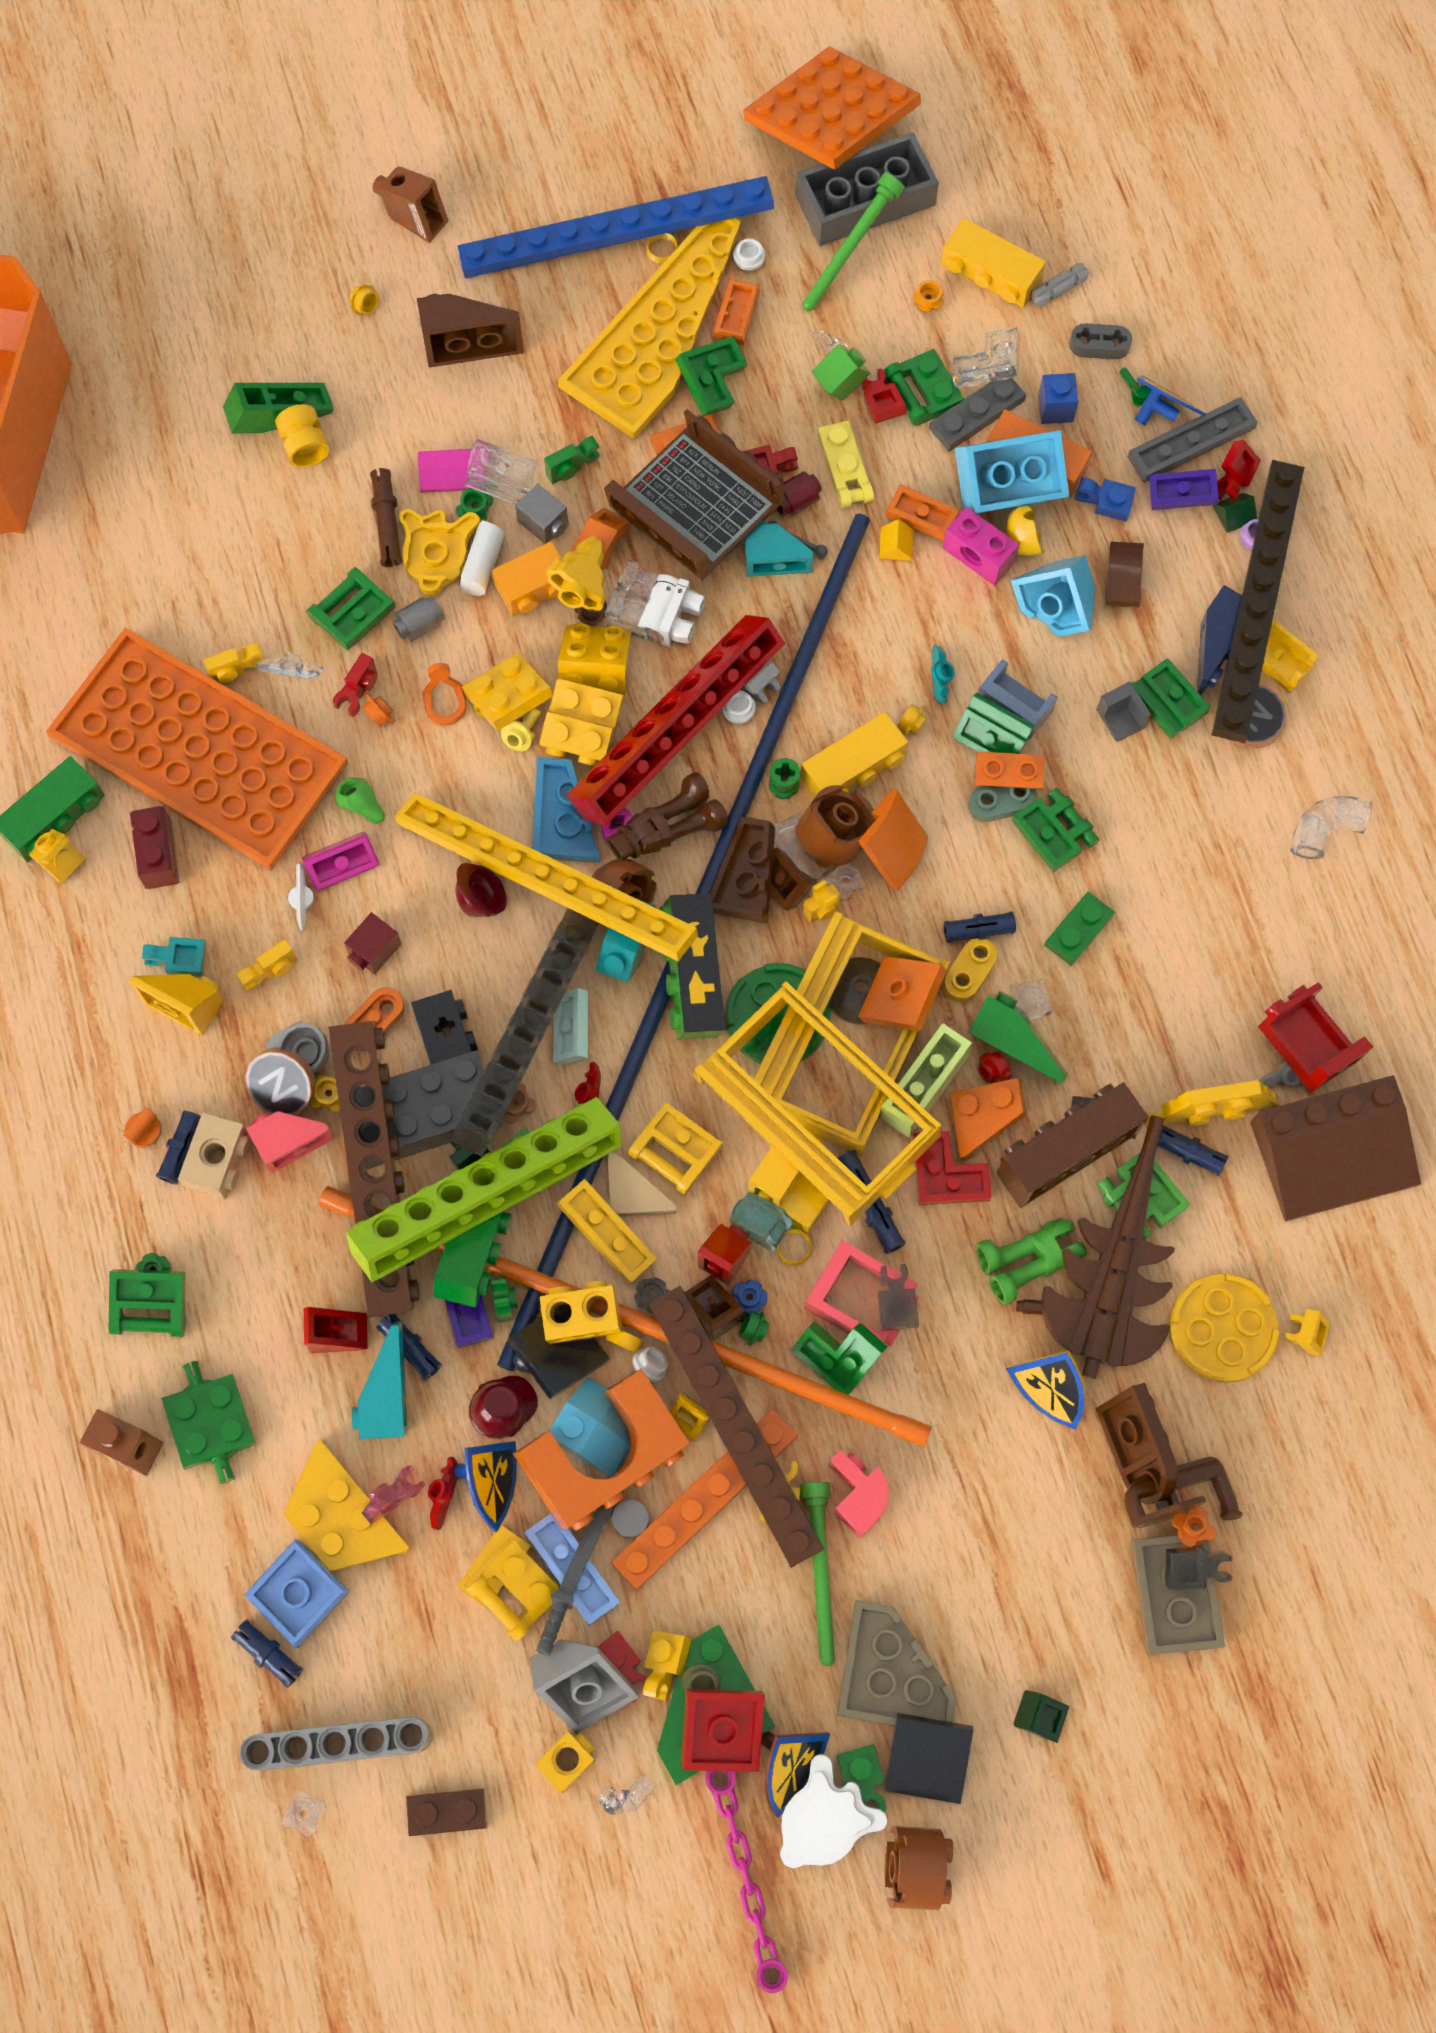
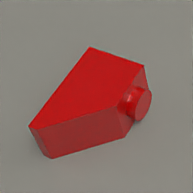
[698,1224,752,1286]

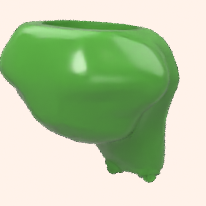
[336,777,385,824]

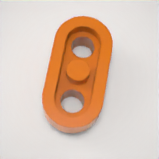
[344,987,405,1050]

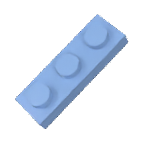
[524,1513,620,1626]

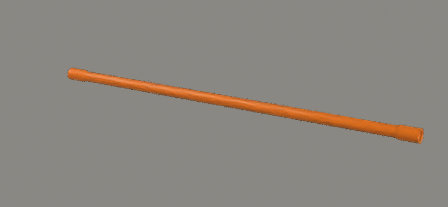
[319,1186,932,1447]

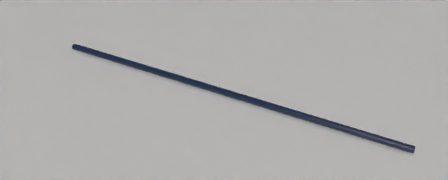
[497,514,870,1372]

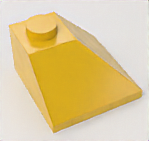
[129,974,225,1036]

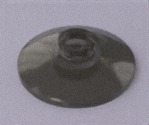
[829,957,881,1024]

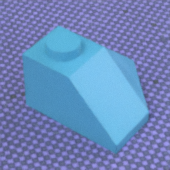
[1011,555,1095,637]
[549,1377,630,1477]

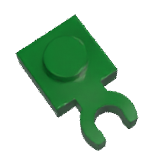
[544,436,600,485]
[491,1277,518,1322]
[836,1744,886,1812]

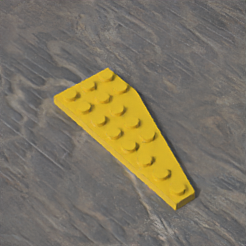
[558,218,741,440]

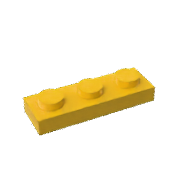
[556,1179,657,1285]

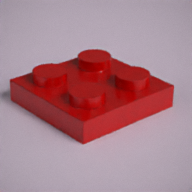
[681,1689,765,1772]

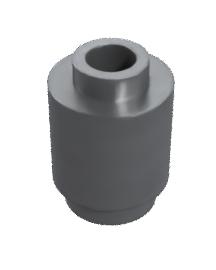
[392,596,445,642]

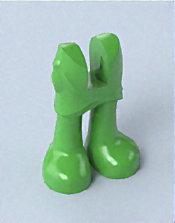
[975,1218,1088,1305]

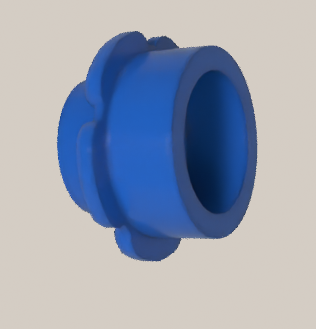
[732,1279,768,1315]

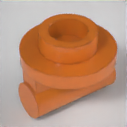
[123,1108,161,1148]

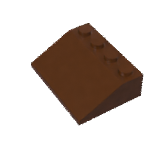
[1250,1075,1421,1222]

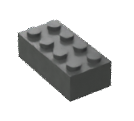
[795,132,939,246]
[356,1050,501,1170]

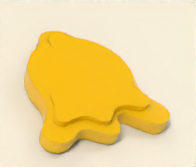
[398,509,481,596]

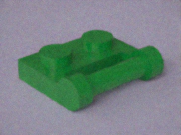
[884,349,964,426]
[306,567,395,651]
[108,1269,186,1337]

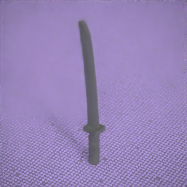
[536,1489,625,1656]

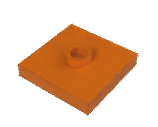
[858,956,947,1032]

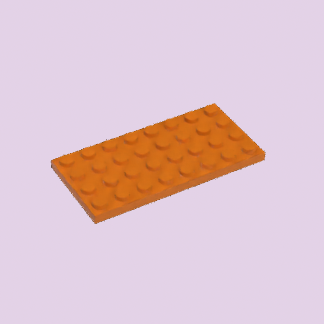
[46,627,349,871]

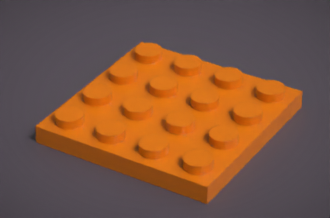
[743,46,921,170]

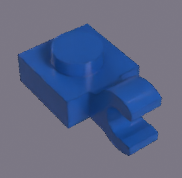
[1075,478,1136,522]

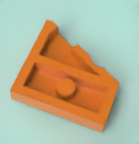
[950,1078,1027,1160]

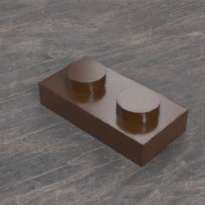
[406,1788,487,1836]

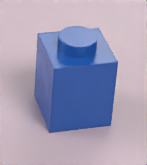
[1038,373,1079,424]

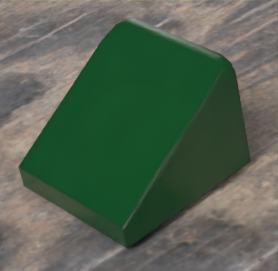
[1014,1690,1069,1743]

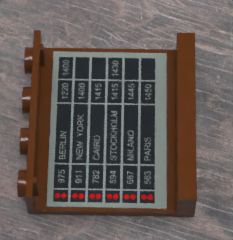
[604,409,785,581]

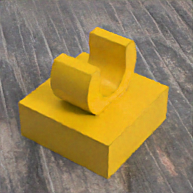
[1285,1308,1331,1357]

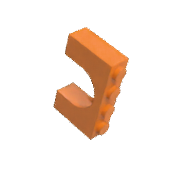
[513,1369,690,1531]

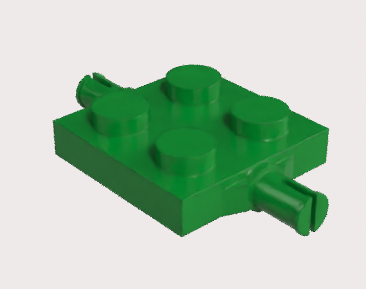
[161,1361,256,1484]

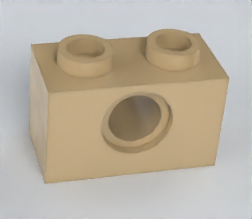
[178,1112,251,1199]

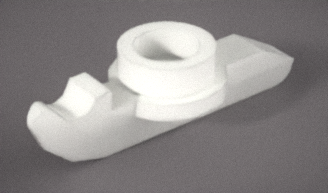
[288,863,314,931]

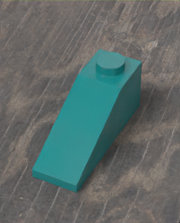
[352,1321,408,1439]

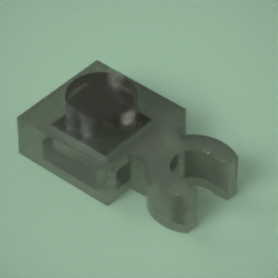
[877,1264,919,1331]
[1165,1547,1232,1590]

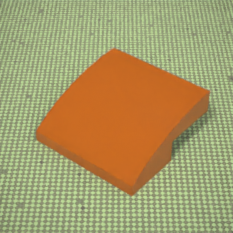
[858,789,928,890]

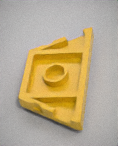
[1145,1080,1280,1129]
[283,1439,411,1572]

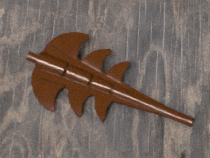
[1042,1115,1175,1379]

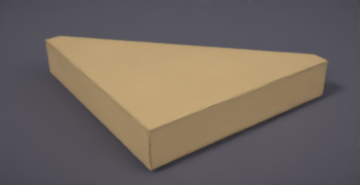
[608,1151,677,1216]

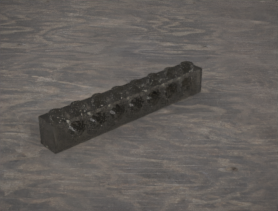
[449,907,599,1157]

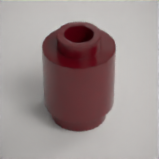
[777,471,822,517]

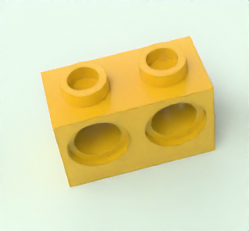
[540,1281,623,1344]

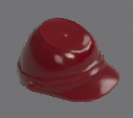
[455,863,507,918]
[469,1376,538,1439]

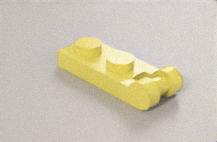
[817,420,874,509]

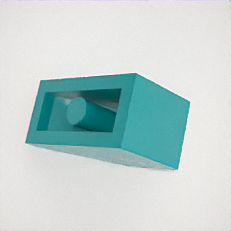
[744,522,814,577]
[595,899,656,983]

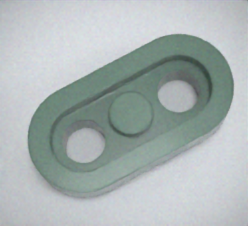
[968,786,1036,822]

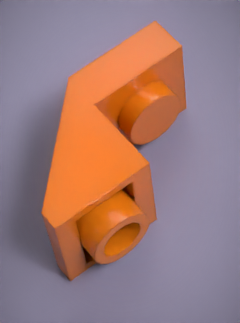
[571,508,631,570]

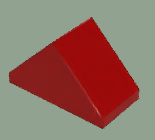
[303,1307,368,1354]

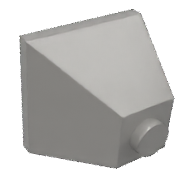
[530,1639,639,1733]

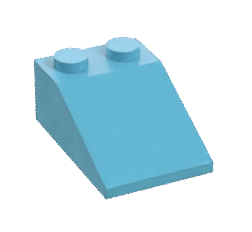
[955,430,1069,513]

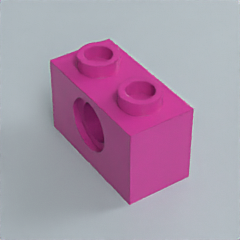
[943,507,1019,586]

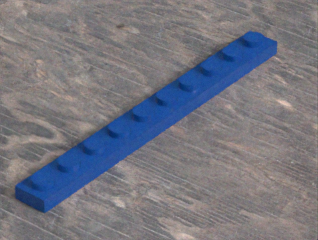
[457,176,774,278]

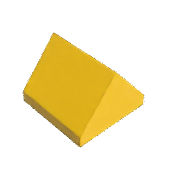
[879,519,913,561]
[670,1393,711,1441]

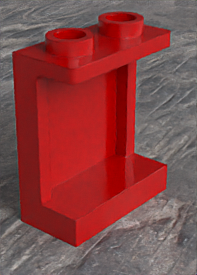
[1258,982,1373,1093]

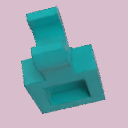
[142,937,206,977]

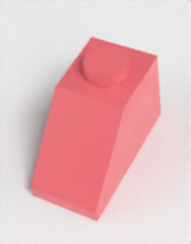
[246,1111,334,1173]

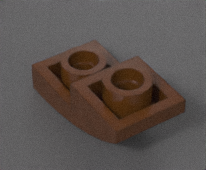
[1106,541,1144,607]

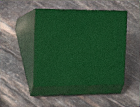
[1213,493,1257,533]

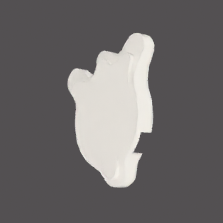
[780,1754,887,1868]

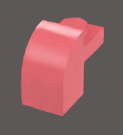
[829,1450,889,1539]

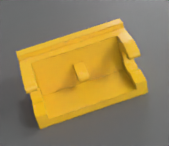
[1262,619,1319,693]

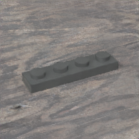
[1127,397,1258,482]

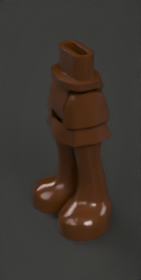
[607,772,728,860]

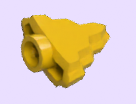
[546,535,606,611]

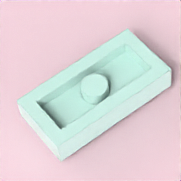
[553,988,588,1065]

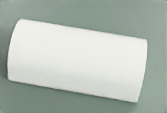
[460,520,505,596]

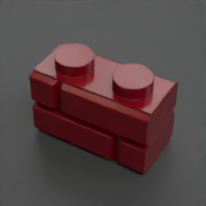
[130,806,180,889]

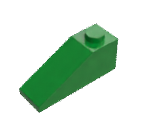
[223,383,334,434]
[968,991,1068,1083]

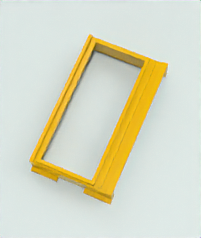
[754,911,950,1156]
[692,981,941,1226]

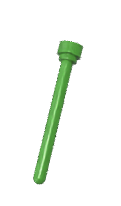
[803,172,905,311]
[800,1482,835,1666]

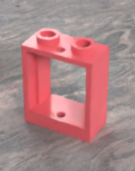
[804,1240,919,1347]

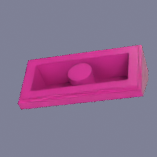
[418,448,486,493]
[301,831,380,892]

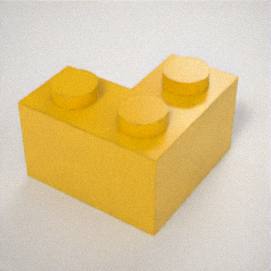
[748,1146,830,1234]

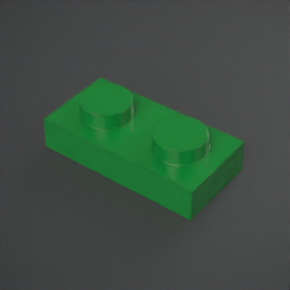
[1044,891,1115,966]

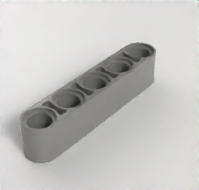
[239,1717,432,1771]

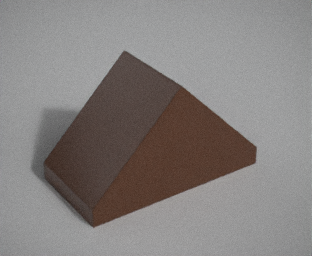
[685,1275,744,1341]

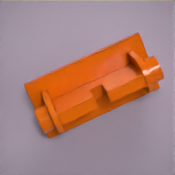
[974,752,1045,789]

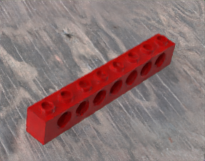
[566,615,785,826]

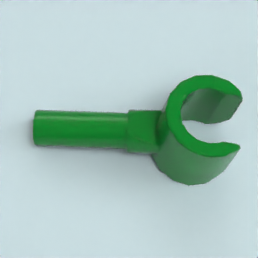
[1120,367,1151,406]

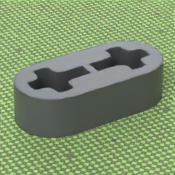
[1069,323,1132,359]

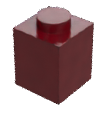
[344,912,402,974]

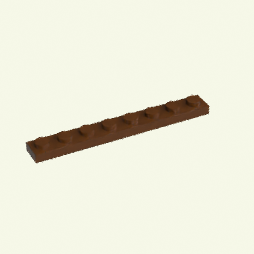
[648,1286,825,1568]

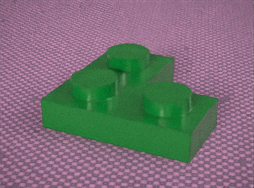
[675,336,747,416]
[791,1321,887,1395]

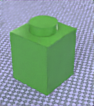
[811,344,871,401]

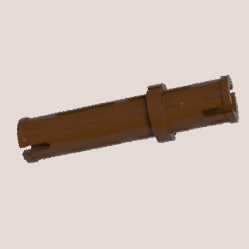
[370,468,402,567]

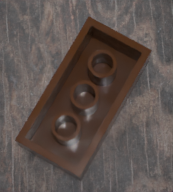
[997,1082,1149,1208]

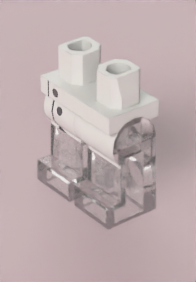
[605,559,705,647]

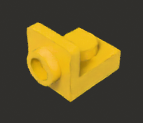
[29,829,85,884]

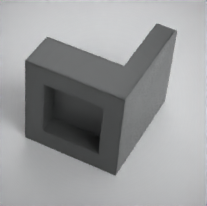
[1096,682,1151,741]

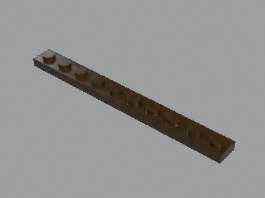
[1211,460,1305,744]

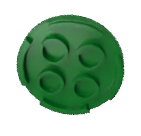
[726,963,831,1064]

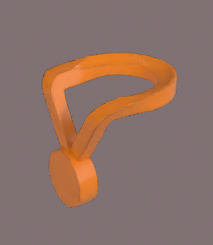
[422,663,466,725]

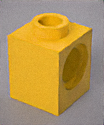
[534,1731,596,1794]

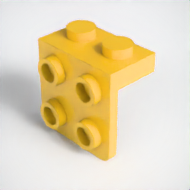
[558,623,631,699]

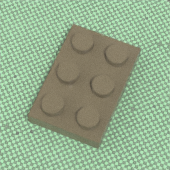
[1131,1535,1225,1655]

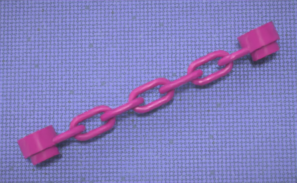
[705,1771,788,1993]

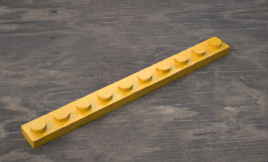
[395,792,698,961]

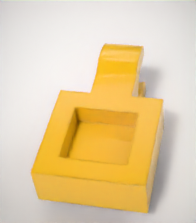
[803,879,841,924]
[643,1630,692,1701]

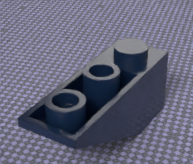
[1197,585,1242,695]

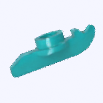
[931,644,955,703]

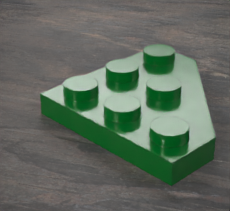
[657,1625,775,1785]

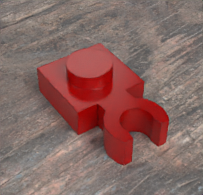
[861,368,906,424]
[597,1631,648,1703]

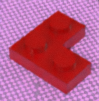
[913,1131,992,1205]

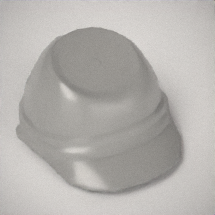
[265,1021,330,1074]

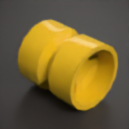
[275,404,330,468]

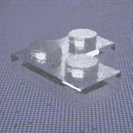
[952,327,1020,388]

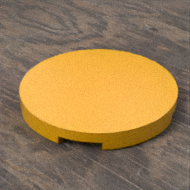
[1169,1273,1280,1382]

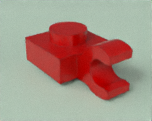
[1217,440,1261,500]
[742,444,798,475]
[333,652,378,717]

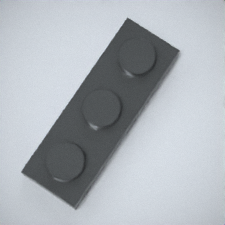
[929,372,1026,451]

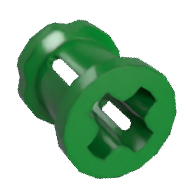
[769,758,800,799]

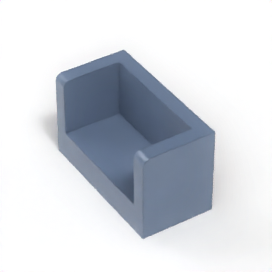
[978,659,1058,739]

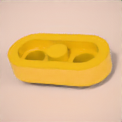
[943,938,997,1003]

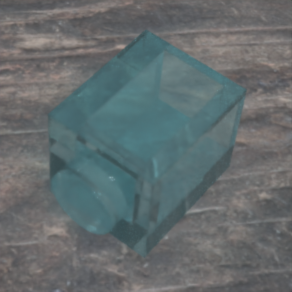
[729,1190,792,1252]

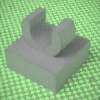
[740,661,780,702]

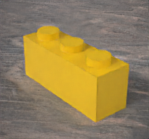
[941,217,1046,308]
[800,711,908,797]

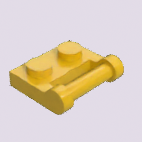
[627,1102,722,1196]
[464,1537,559,1641]

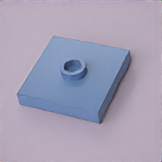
[244,1539,350,1648]

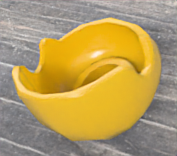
[1005,505,1045,556]

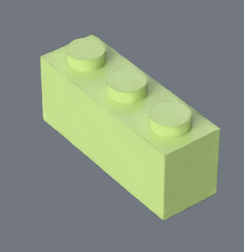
[881,1023,972,1138]

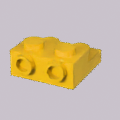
[539,678,624,766]

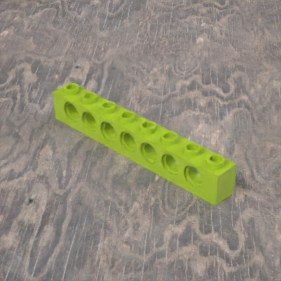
[346,1097,622,1283]

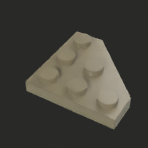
[837,1600,956,1726]

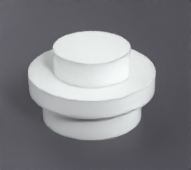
[733,239,765,271]
[722,690,756,724]
[633,1347,668,1382]

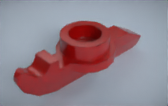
[574,1062,601,1104]
[428,1457,458,1530]

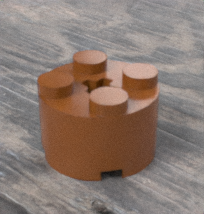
[795,785,876,868]
[884,1826,953,1911]

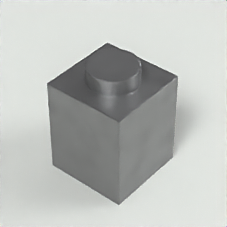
[515,483,568,544]

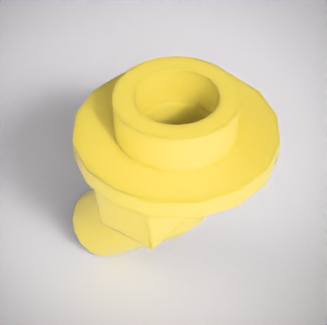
[501,708,542,752]

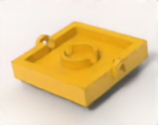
[462,652,553,731]

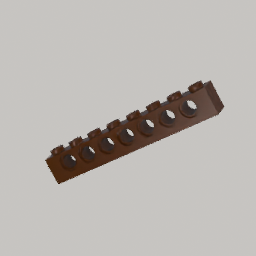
[328,1021,420,1317]

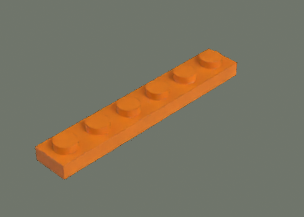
[611,1408,798,1591]

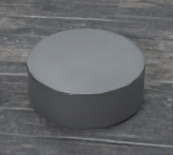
[612,1499,649,1538]

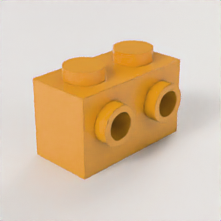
[492,541,561,616]

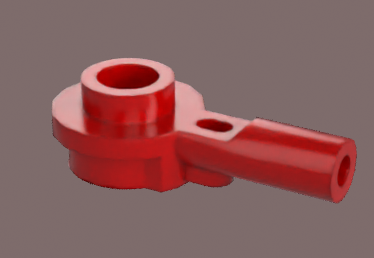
[978,1052,1012,1084]

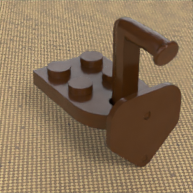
[1095,1383,1243,1528]

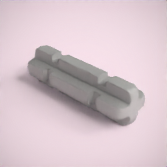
[1030,263,1089,307]

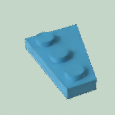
[532,757,601,863]

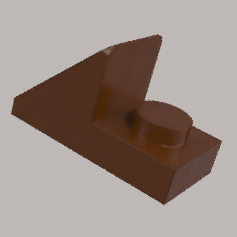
[770,847,817,911]

